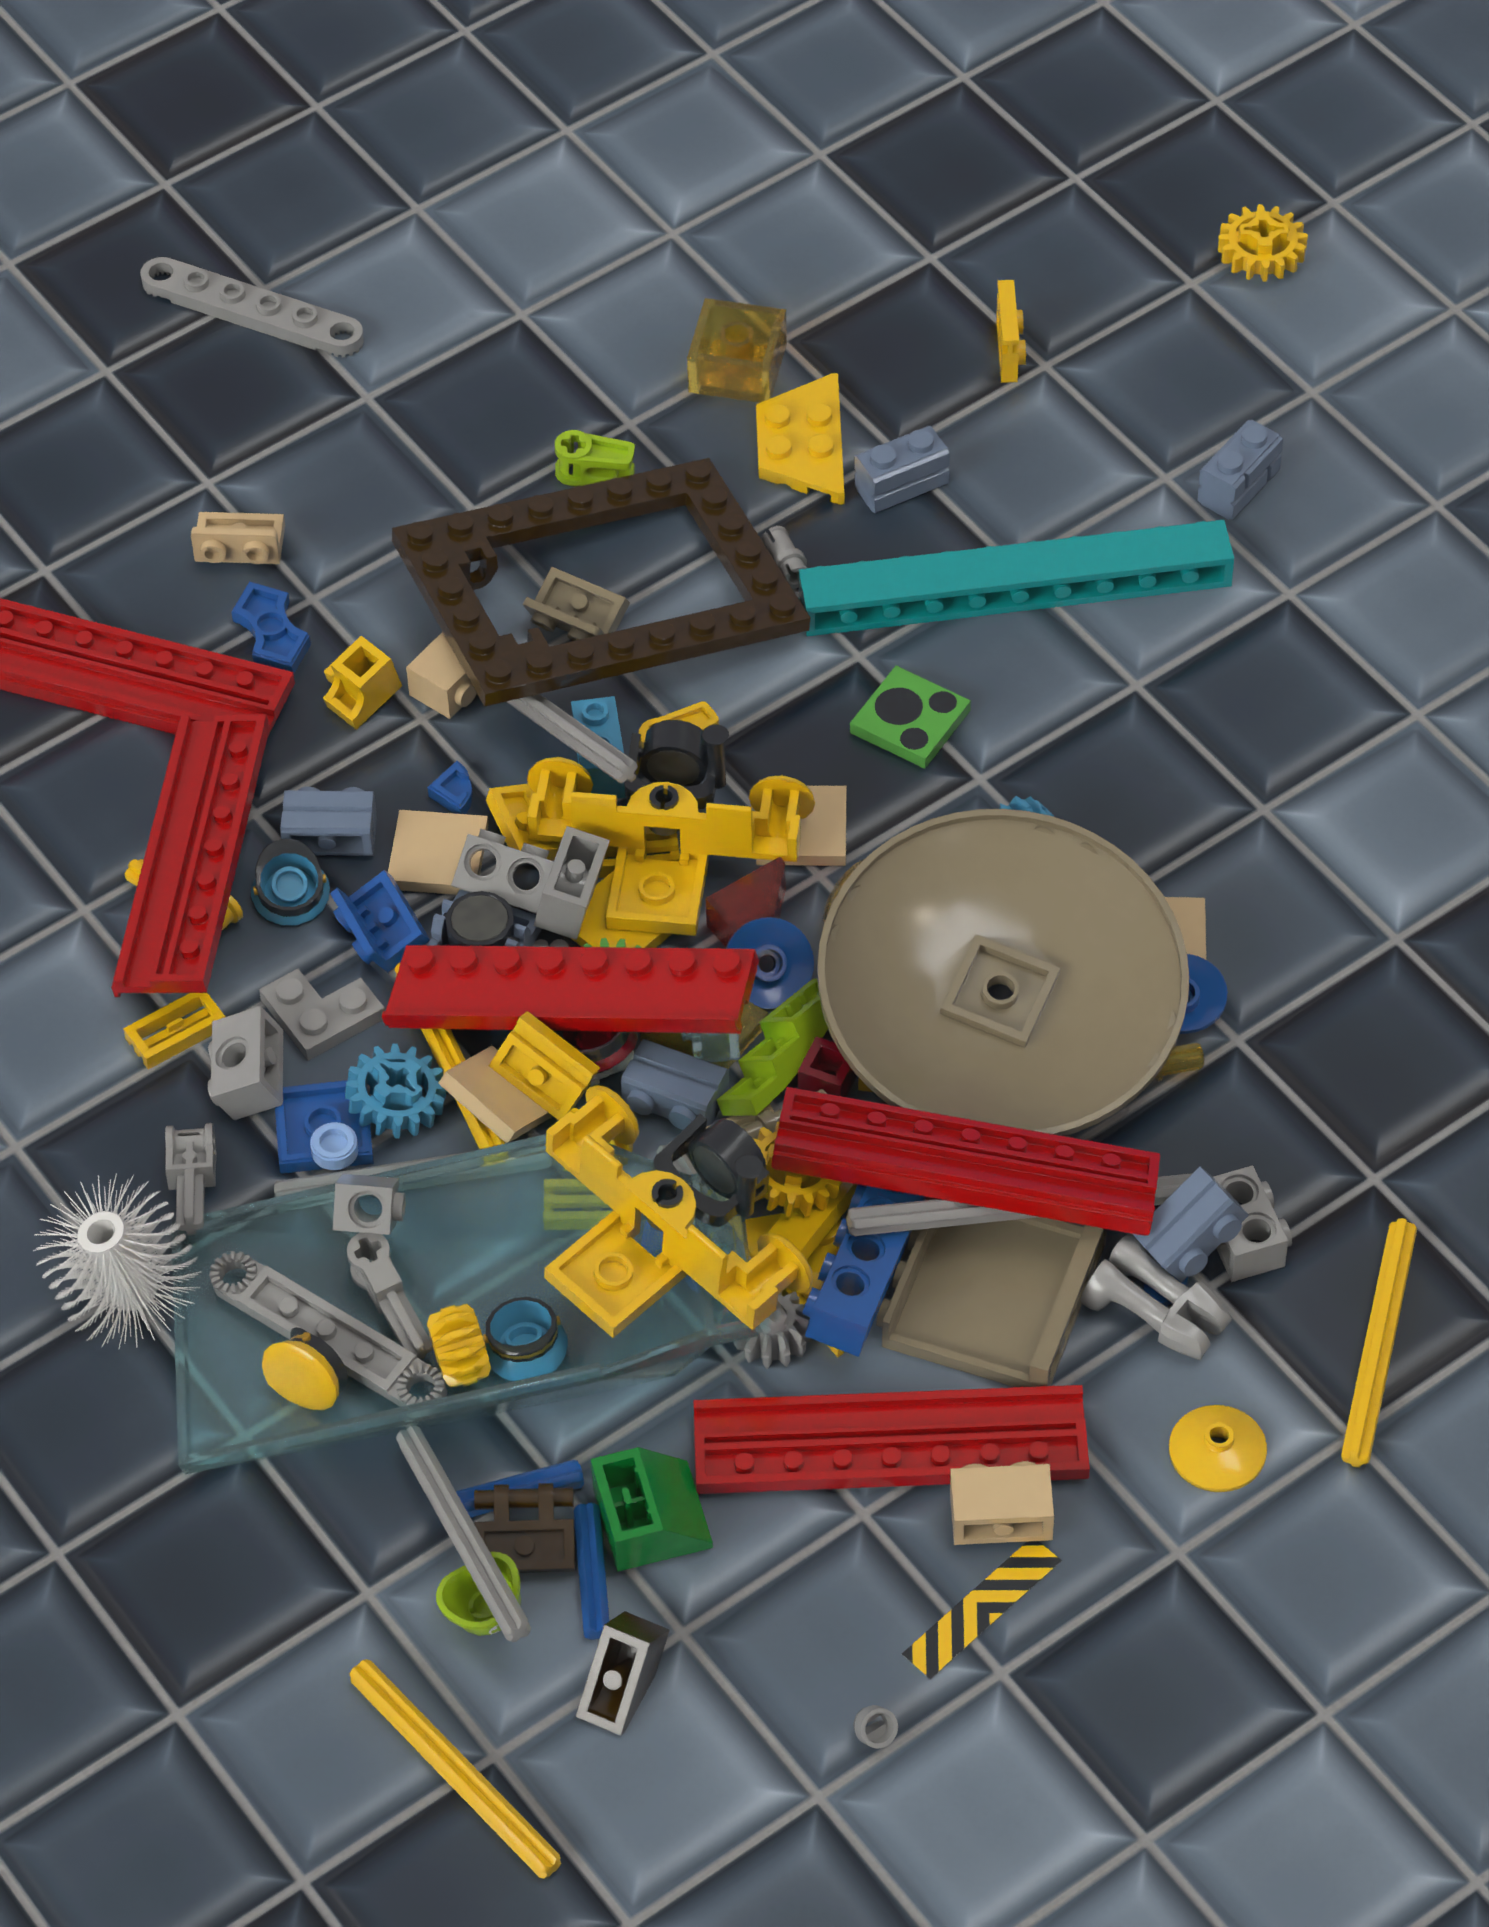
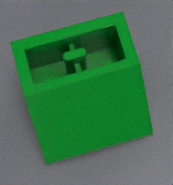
[590,1447,713,1572]

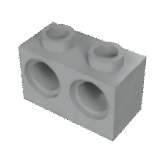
[451,829,554,914]
[1214,1165,1292,1282]

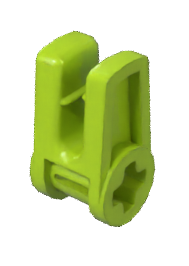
[555,430,635,486]

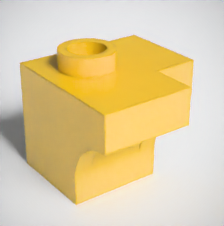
[323,636,402,730]

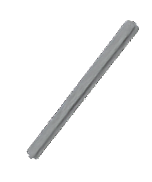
[846,1173,1193,1236]

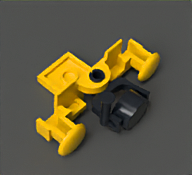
[527,720,815,936]
[544,1085,813,1338]

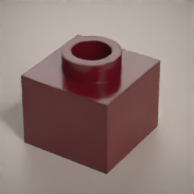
[798,1036,857,1097]

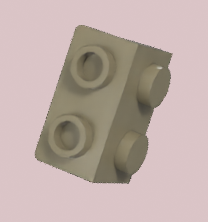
[522,567,630,641]

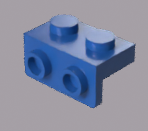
[330,870,430,973]

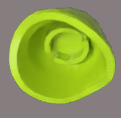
[436,1552,522,1636]

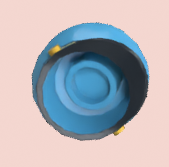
[251,839,330,925]
[483,1297,568,1383]

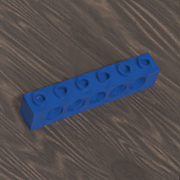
[802,1185,926,1357]

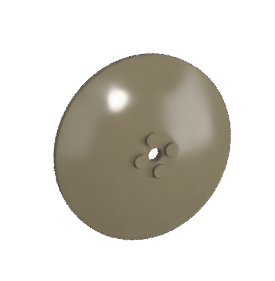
[817,809,1189,1136]

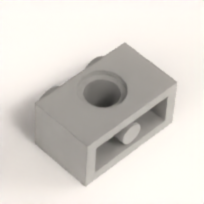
[533,826,610,940]
[208,1006,283,1120]

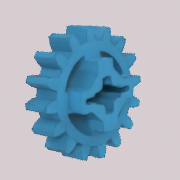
[345,1044,447,1138]

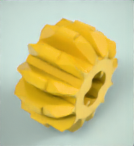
[427,1304,491,1388]

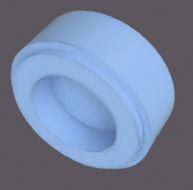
[310,1122,358,1170]

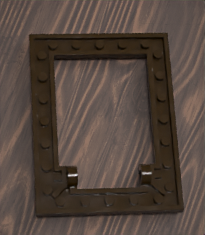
[392,458,811,707]

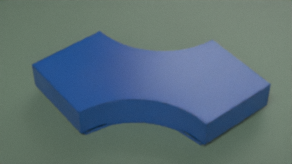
[231,581,311,673]

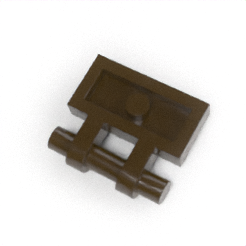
[474,1483,575,1573]

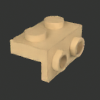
[191,512,285,564]

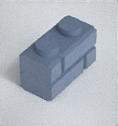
[1197,420,1283,520]
[854,426,950,513]
[280,787,377,856]
[621,1039,730,1130]
[1133,1166,1249,1282]

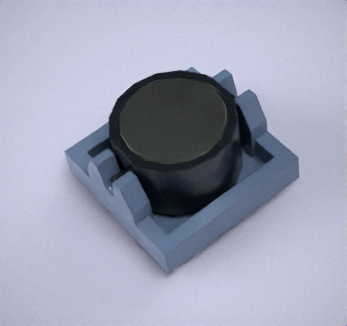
[427,889,542,946]

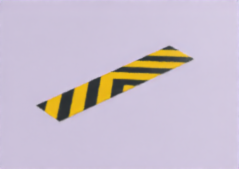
[902,1541,1062,1679]

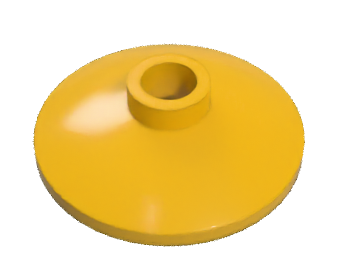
[1169,1405,1267,1492]

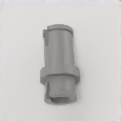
[762,526,807,588]

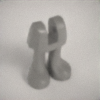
[1080,1233,1232,1360]

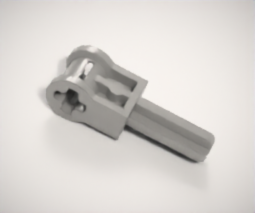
[165,1123,217,1235]
[347,1232,433,1360]

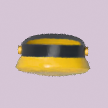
[262,1327,348,1410]

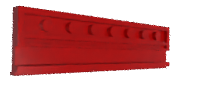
[0,598,295,738]
[111,714,270,997]
[381,945,759,1034]
[771,1087,1160,1236]
[693,1385,1090,1494]

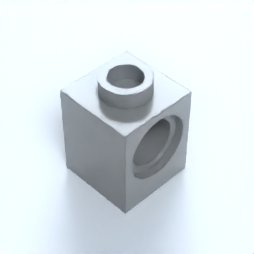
[333,1174,406,1235]

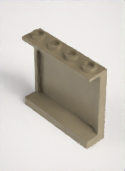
[876,1197,1107,1387]

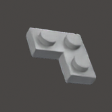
[259,969,385,1061]

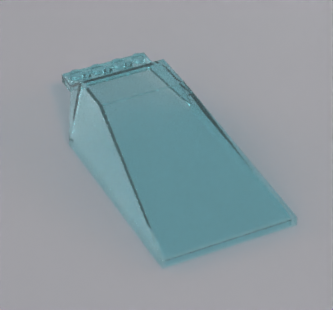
[171,1134,758,1475]

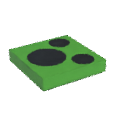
[850,666,971,769]

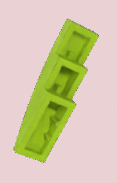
[717,978,828,1116]

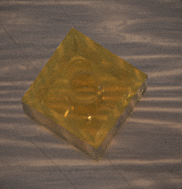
[687,298,787,403]

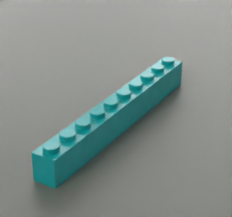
[799,520,1234,637]

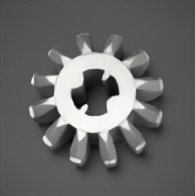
[731,1292,811,1369]

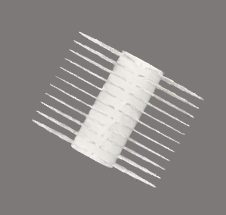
[33,1173,201,1349]

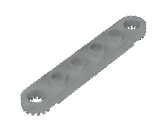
[140,257,364,358]
[209,1251,447,1415]

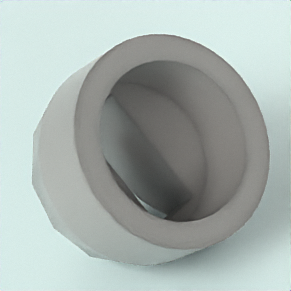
[853,1705,898,1749]

